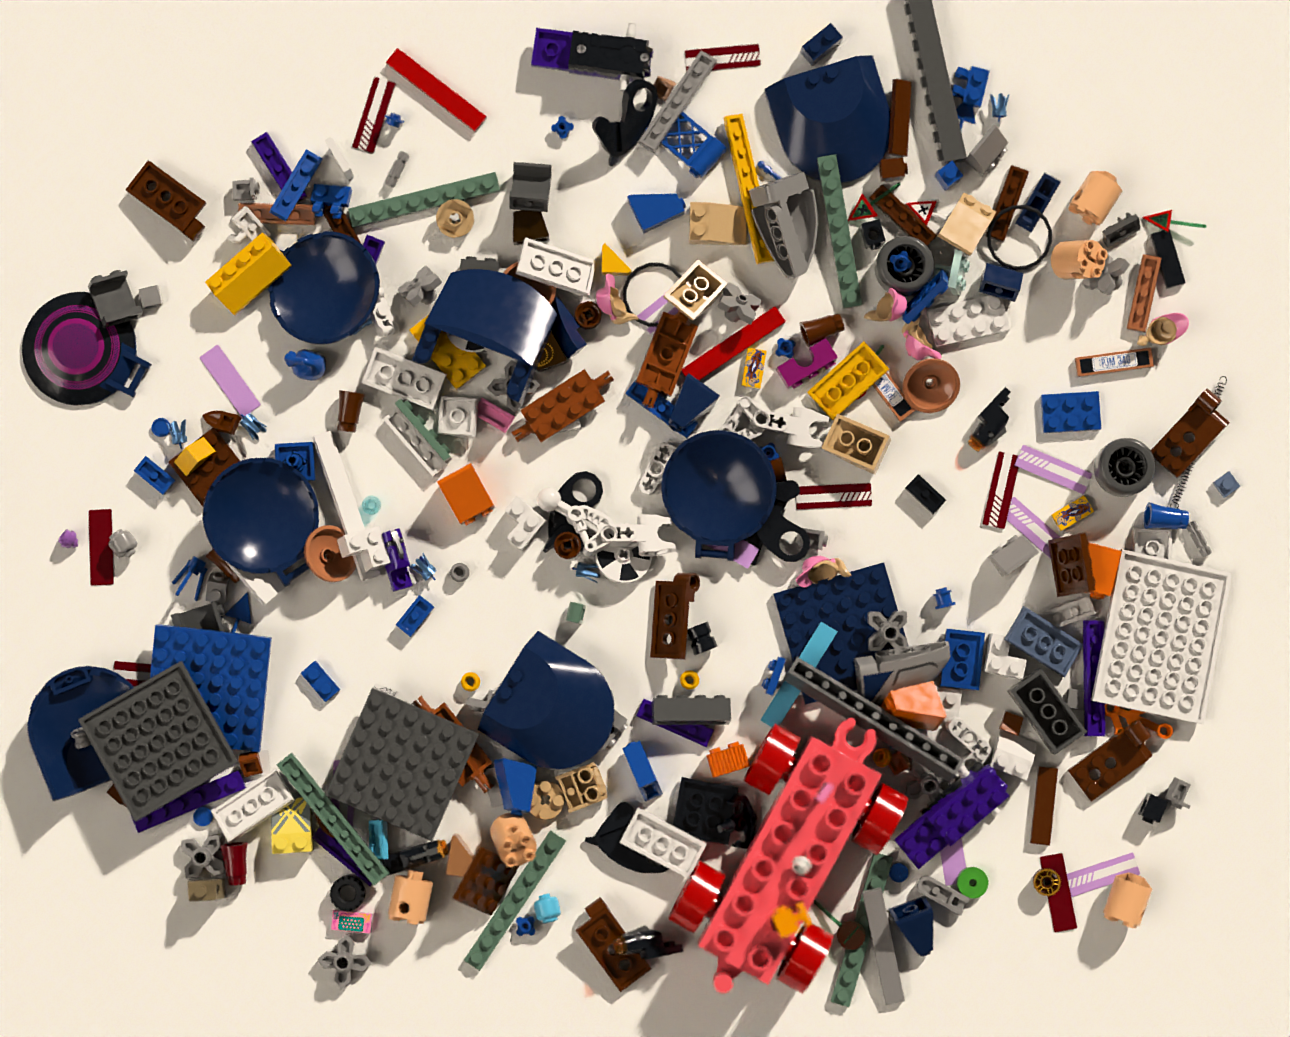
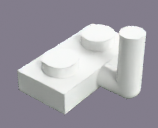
[228,206,272,244]

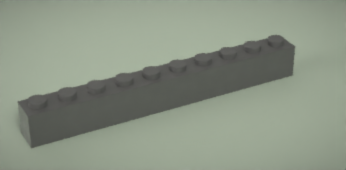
[904,0,967,166]
[783,657,964,783]

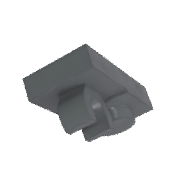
[1102,212,1141,247]

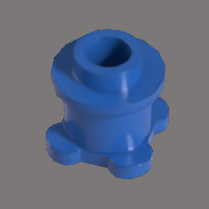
[933,587,956,609]

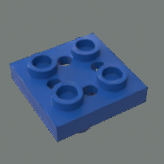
[275,442,316,481]

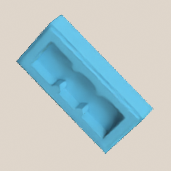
[368,820,388,859]

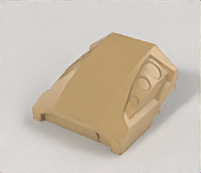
[556,762,608,813]

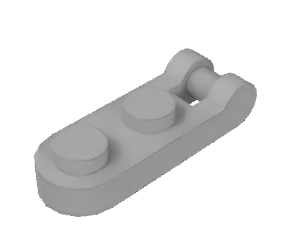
[917,876,970,915]

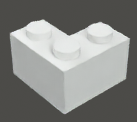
[504,496,547,551]
[337,526,391,572]
[982,633,1027,679]

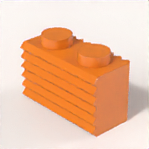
[706,741,750,778]

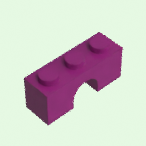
[776,338,838,389]

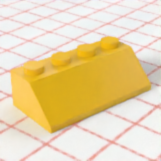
[205,232,292,315]

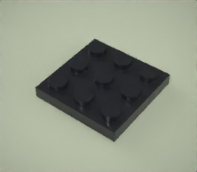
[673,777,739,845]

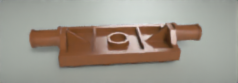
[635,310,698,408]
[511,369,614,443]
[412,696,494,794]

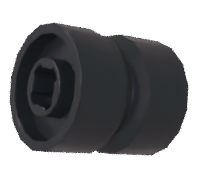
[687,621,718,655]

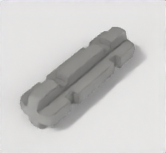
[385,151,409,188]
[1186,521,1212,557]

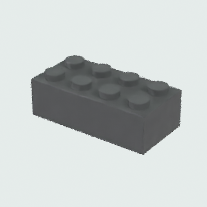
[1007,668,1087,754]

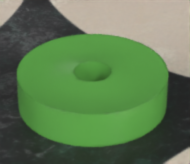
[956,867,988,898]

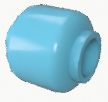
[534,894,561,924]

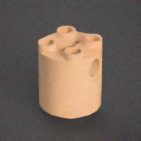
[1068,171,1122,226]
[1051,240,1108,280]
[490,813,537,867]
[388,870,433,925]
[1103,872,1152,928]

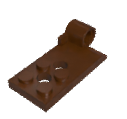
[125,160,207,242]
[1151,388,1230,479]
[650,573,700,659]
[1068,720,1153,802]
[575,897,652,992]

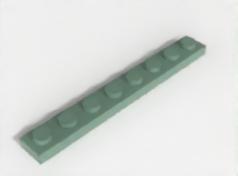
[817,154,862,309]
[348,172,500,228]
[277,752,389,886]
[464,830,566,971]
[830,853,893,1007]

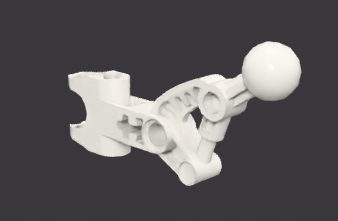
[686,396,829,449]
[537,488,676,557]

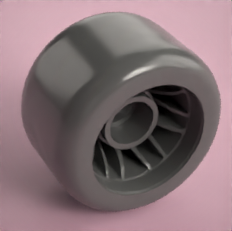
[875,236,934,296]
[1094,438,1156,497]

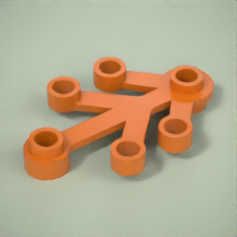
[1105,704,1173,739]

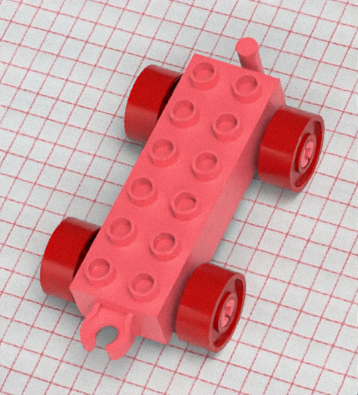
[668,718,909,994]

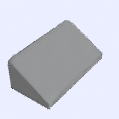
[484,767,503,807]

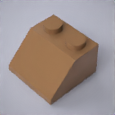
[446,833,475,877]

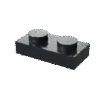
[905,474,946,514]

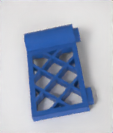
[646,112,728,178]

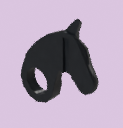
[592,79,658,167]
[543,471,603,553]
[756,480,810,562]
[585,802,669,873]

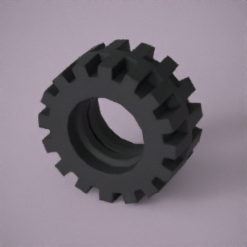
[330,875,366,911]

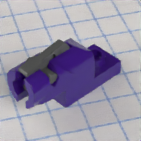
[382,528,413,592]

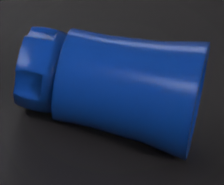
[1144,502,1189,529]

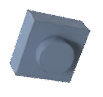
[1212,471,1241,498]

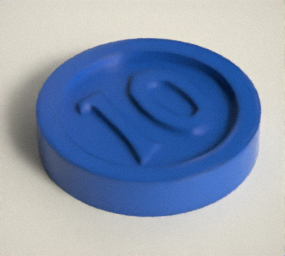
[151,418,171,437]
[193,807,213,826]
[889,863,908,883]

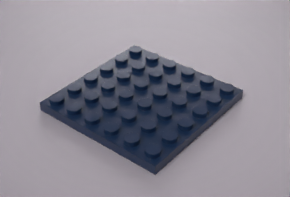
[773,562,909,705]

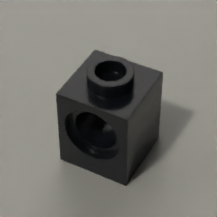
[860,219,886,250]
[1138,793,1168,825]

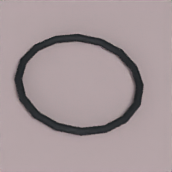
[987,205,1052,270]
[623,263,682,327]

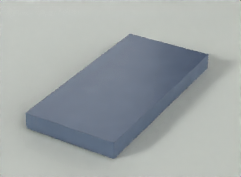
[1004,606,1083,677]

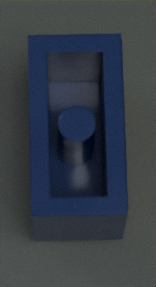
[800,23,843,66]
[978,263,1024,302]

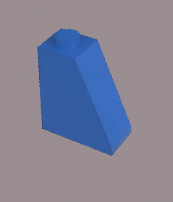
[627,194,686,234]
[622,741,663,801]
[494,758,537,816]

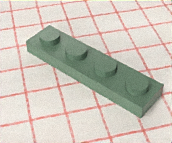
[395,399,451,462]

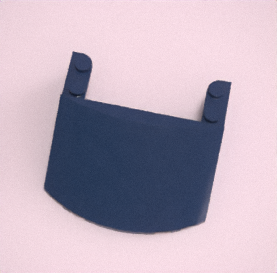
[412,269,558,404]

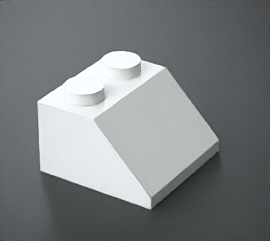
[988,730,1037,780]

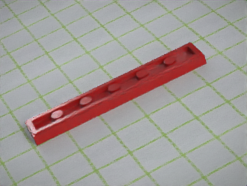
[386,48,487,132]
[681,306,786,381]

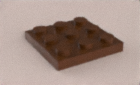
[168,427,241,507]
[1048,533,1096,597]
[452,846,520,916]

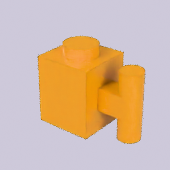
[771,902,812,938]

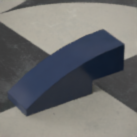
[1015,172,1061,233]
[551,296,587,359]

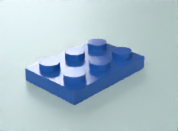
[902,269,948,324]
[1040,391,1101,433]
[940,629,985,690]

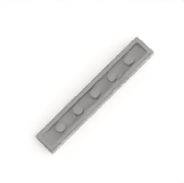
[638,50,717,153]
[862,887,905,1005]

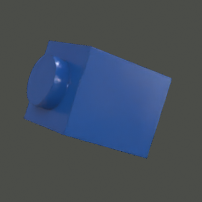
[935,161,963,191]

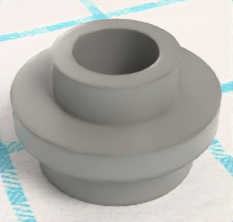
[450,563,469,582]

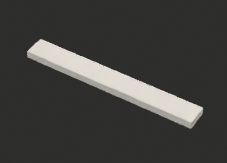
[312,431,381,581]

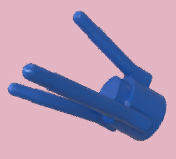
[172,556,208,601]

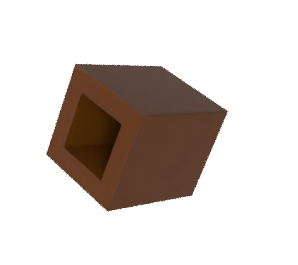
[879,158,908,182]

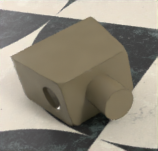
[188,878,226,902]

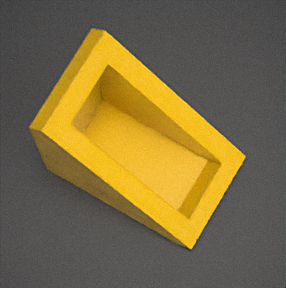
[602,243,632,276]
[174,437,216,476]

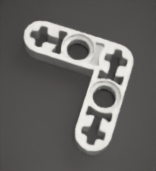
[639,443,676,495]
[945,716,992,785]

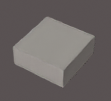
[139,285,163,309]
[1066,688,1084,710]

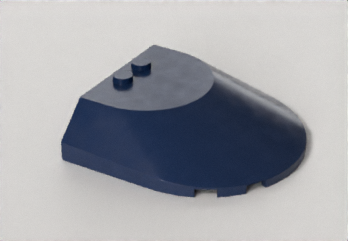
[764,55,891,184]
[477,631,615,769]
[27,666,134,802]

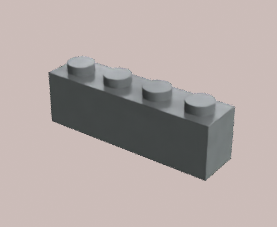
[652,695,731,725]

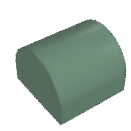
[566,602,586,624]

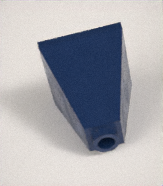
[668,373,720,432]
[888,896,933,956]

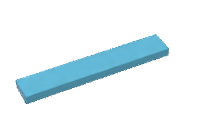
[761,622,837,727]

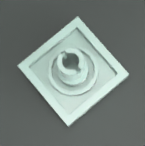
[934,250,970,296]

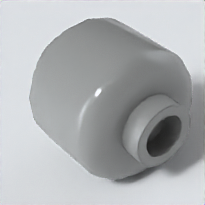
[108,529,137,558]

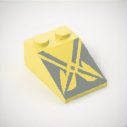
[271,793,314,854]

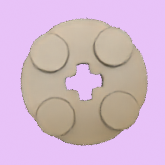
[436,199,474,238]
[530,781,565,820]

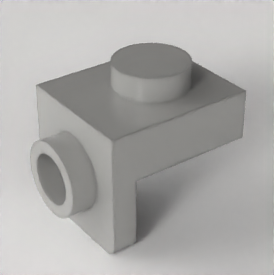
[232,177,260,201]
[799,528,828,550]
[205,572,230,604]
[467,690,494,712]
[1165,777,1191,810]

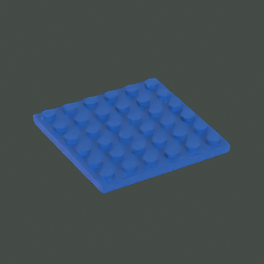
[150,624,272,752]

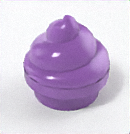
[58,529,78,548]

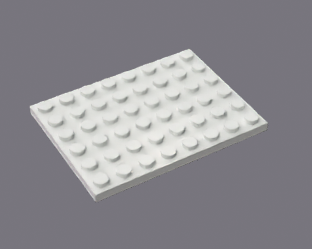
[1091,549,1232,724]

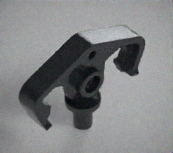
[717,794,757,849]

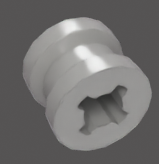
[71,727,91,748]

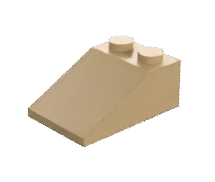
[938,193,996,256]
[689,202,747,245]
[663,260,727,321]
[822,414,891,475]

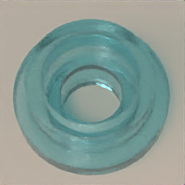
[362,495,381,515]

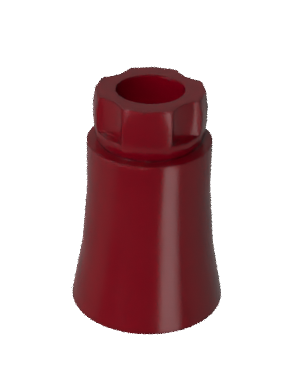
[220,842,247,886]

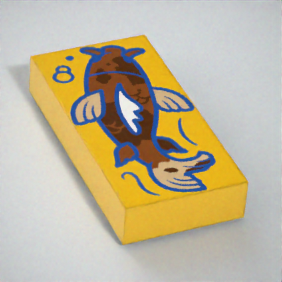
[741,348,767,389]
[1051,495,1094,531]

